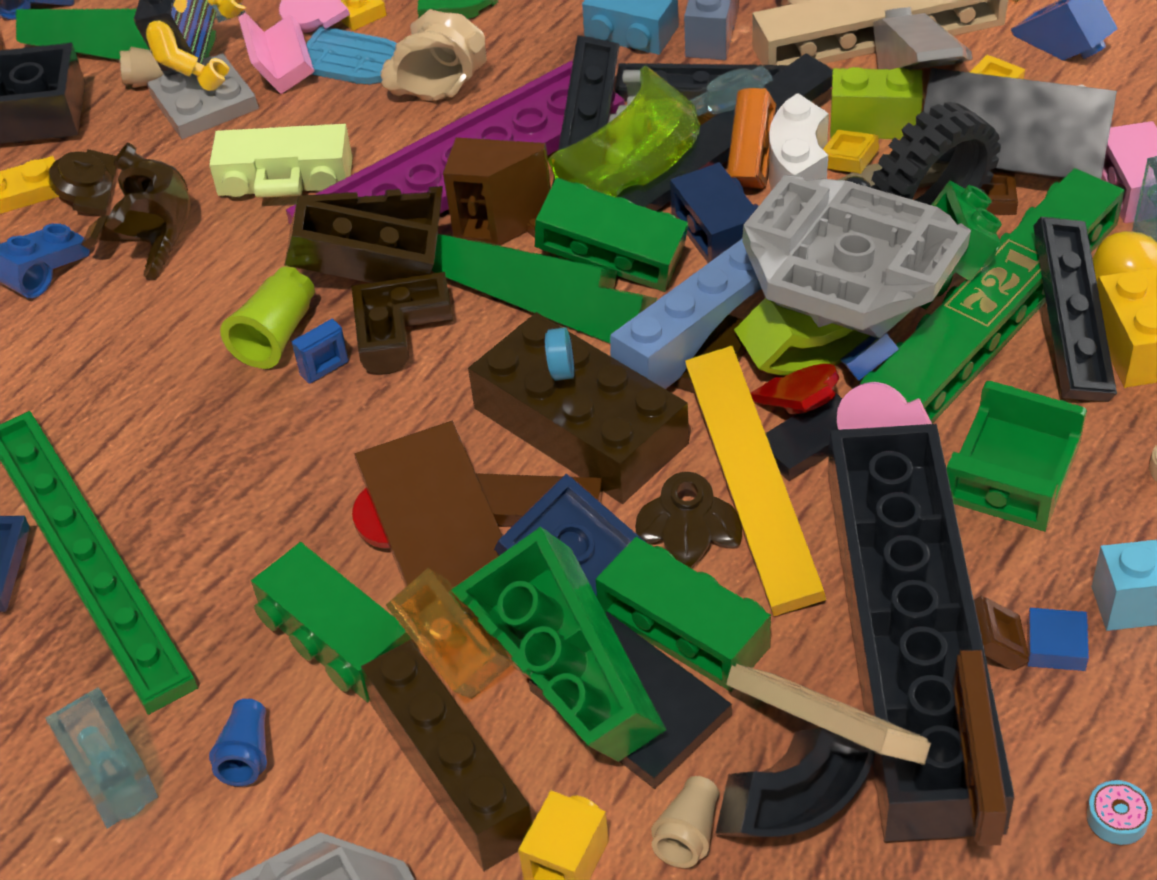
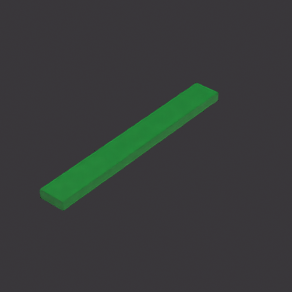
[0,411,198,715]

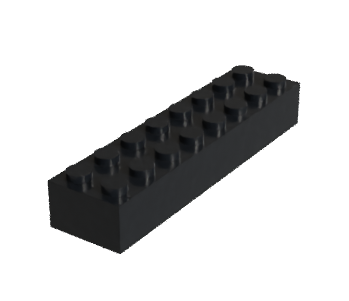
[828,424,1015,841]

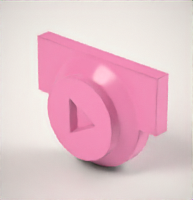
[279,0,350,33]
[837,382,932,430]

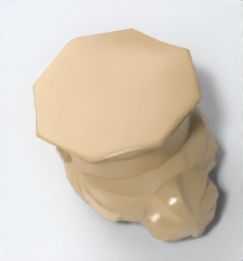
[380,9,486,101]

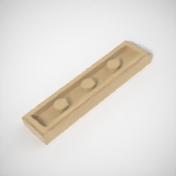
[726,664,931,764]

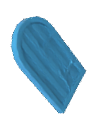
[306,26,397,84]

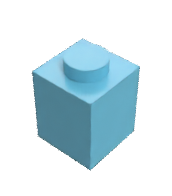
[1091,540,1157,631]

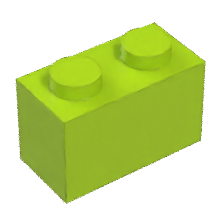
[830,67,923,139]

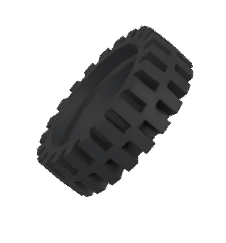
[870,102,1001,205]

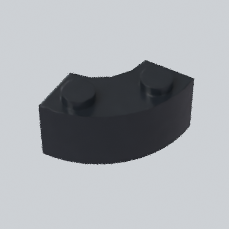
[715,727,876,837]

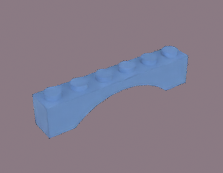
[610,239,762,389]

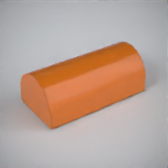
[727,88,776,189]

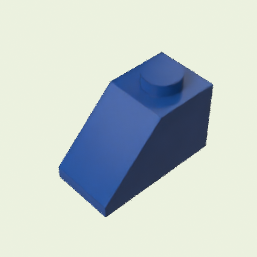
[1011,0,1118,61]

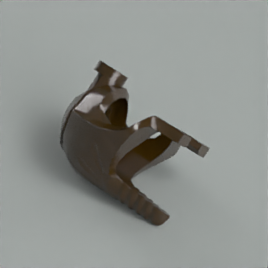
[81,142,191,279]

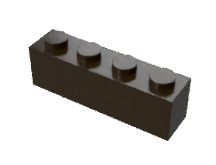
[361,640,532,871]

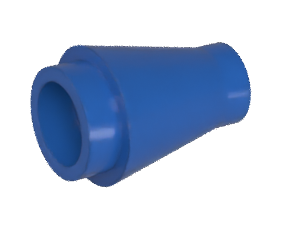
[209,698,267,786]

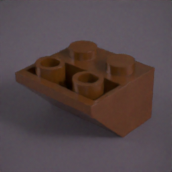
[443,137,551,246]

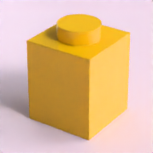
[518,790,609,880]

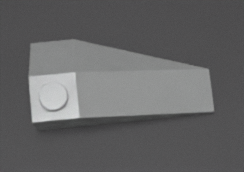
[873,7,973,70]

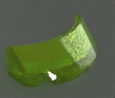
[548,65,700,197]

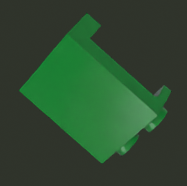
[946,381,1087,532]

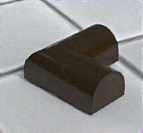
[351,272,453,374]

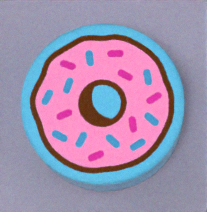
[1086,780,1152,845]

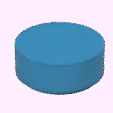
[545,327,574,381]

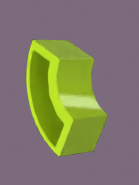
[734,298,870,375]

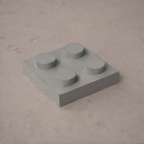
[147,53,259,139]

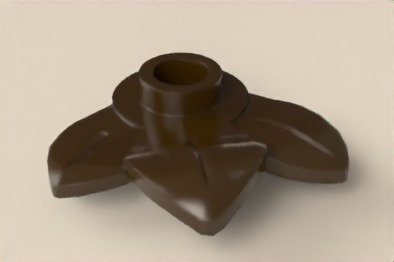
[635,472,742,569]

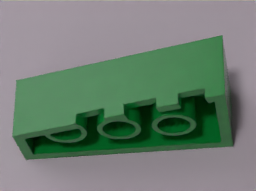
[451,527,666,762]

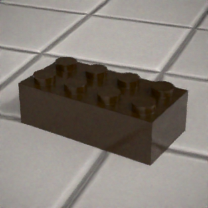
[468,312,689,504]

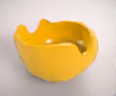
[1092,231,1157,283]

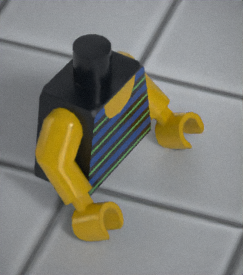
[134,0,246,91]

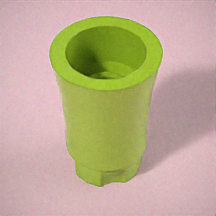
[220,266,315,369]

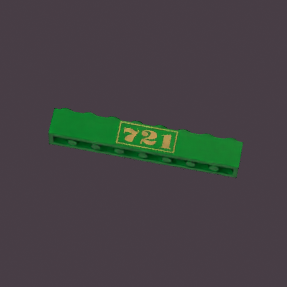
[860,168,1125,424]

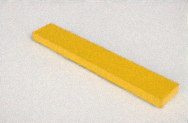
[685,346,826,616]

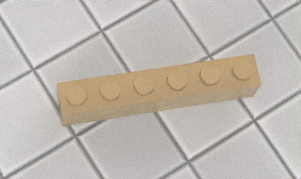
[752,0,1008,66]

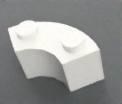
[769,93,829,191]

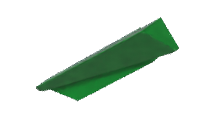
[16,9,216,60]
[431,234,657,343]

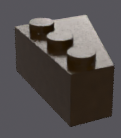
[284,186,443,283]

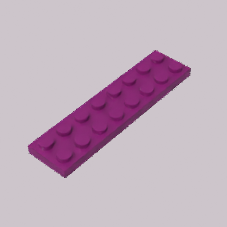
[286,60,625,225]

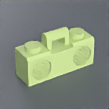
[209,124,353,198]

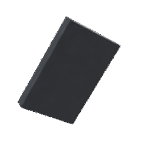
[529,611,732,789]

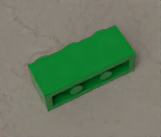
[534,178,688,292]
[595,537,771,693]
[251,542,412,703]

